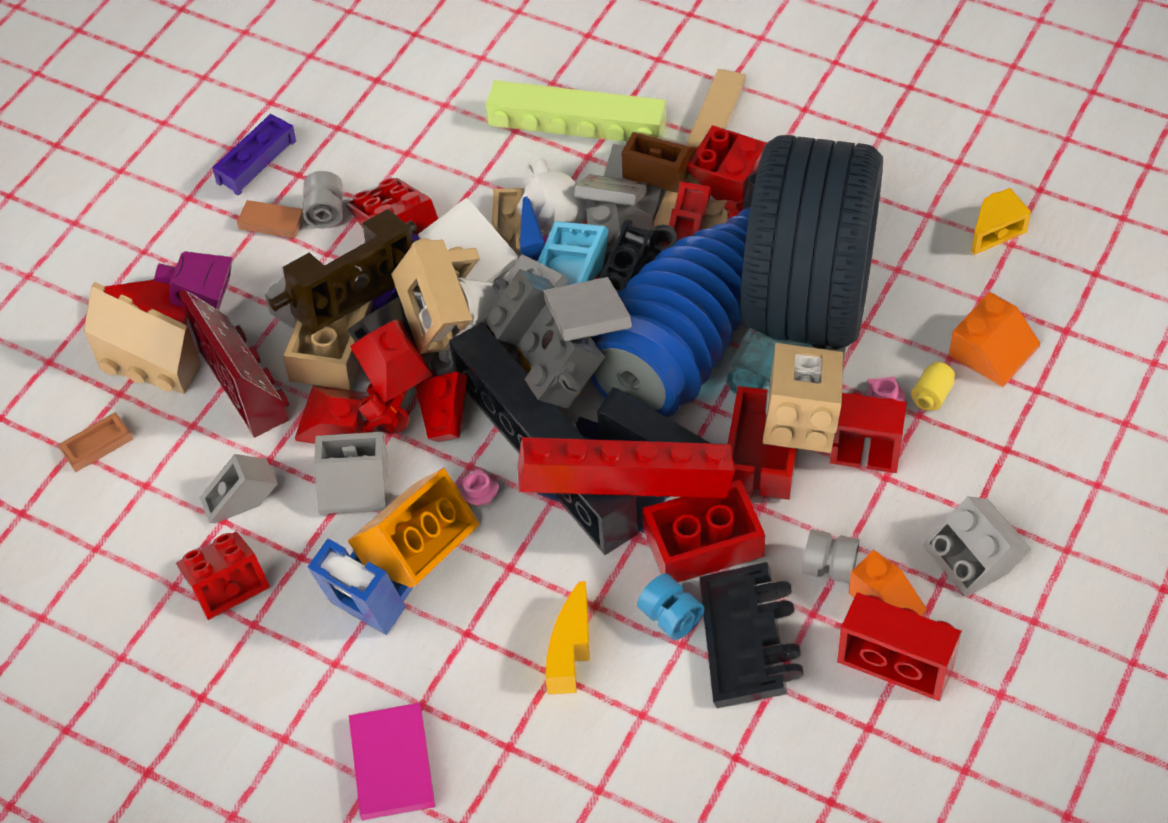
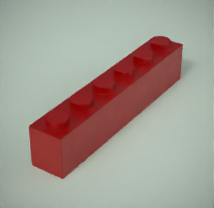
[517,437,735,498]

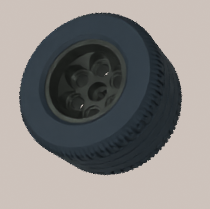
[740,135,883,348]

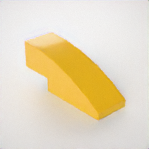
[545,581,590,695]

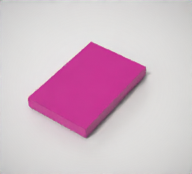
[348,703,436,820]

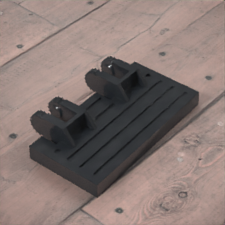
[699,562,804,708]

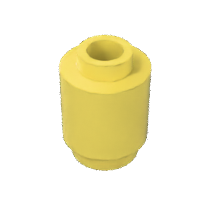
[911,362,955,411]

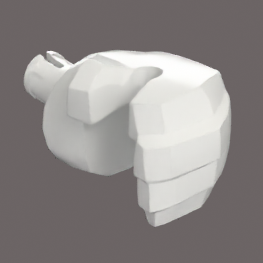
[517,157,586,235]

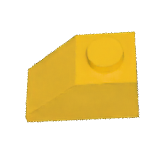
[971,188,1031,255]

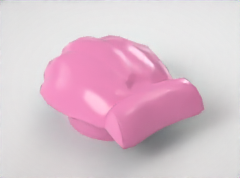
[867,376,905,401]
[455,468,499,506]

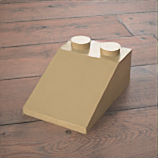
[283,300,373,390]

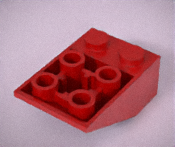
[345,178,439,236]

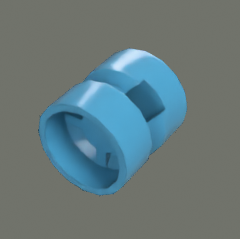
[637,573,704,640]

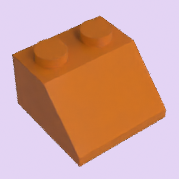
[949,291,1040,387]

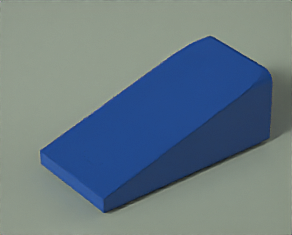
[520,196,545,262]

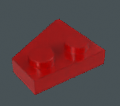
[415,372,467,442]

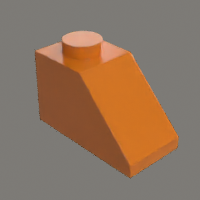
[848,549,927,616]

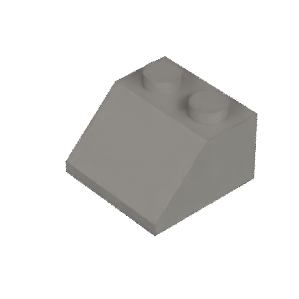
[586,203,654,277]

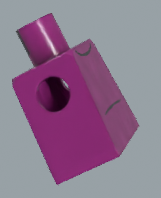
[154,251,233,310]

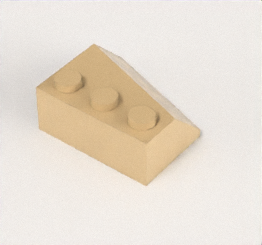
[84,282,202,394]

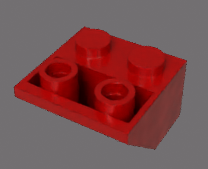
[687,125,767,202]

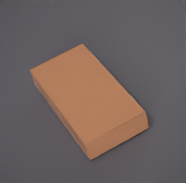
[237,200,304,238]
[58,412,133,472]

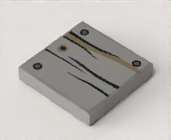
[574,174,648,206]

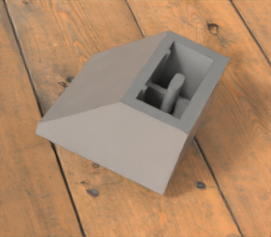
[314,432,388,514]
[923,496,1031,596]

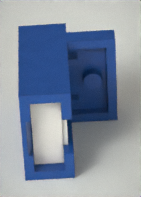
[307,538,413,635]

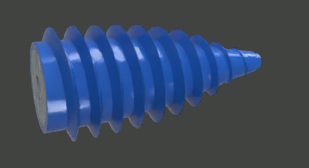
[590,207,751,418]

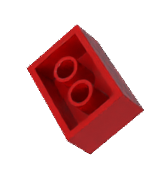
[643,479,765,583]
[837,592,962,702]

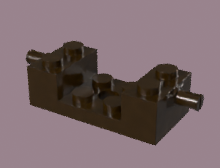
[268,209,418,334]

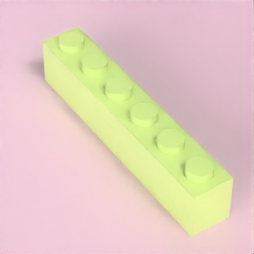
[486,80,666,142]

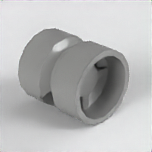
[303,171,343,229]
[802,529,860,583]

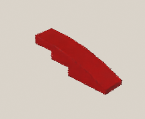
[661,181,712,247]

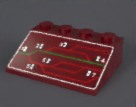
[179,290,289,438]

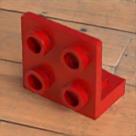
[176,532,270,620]

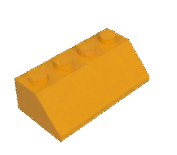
[348,468,480,588]

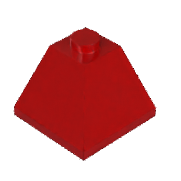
[350,319,433,404]
[295,385,370,444]

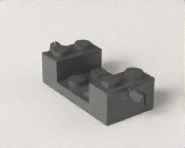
[485,269,605,409]

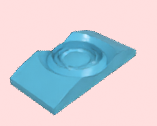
[538,221,609,286]

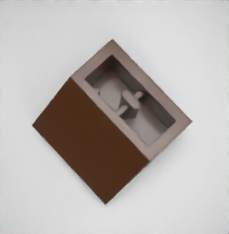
[621,132,698,193]

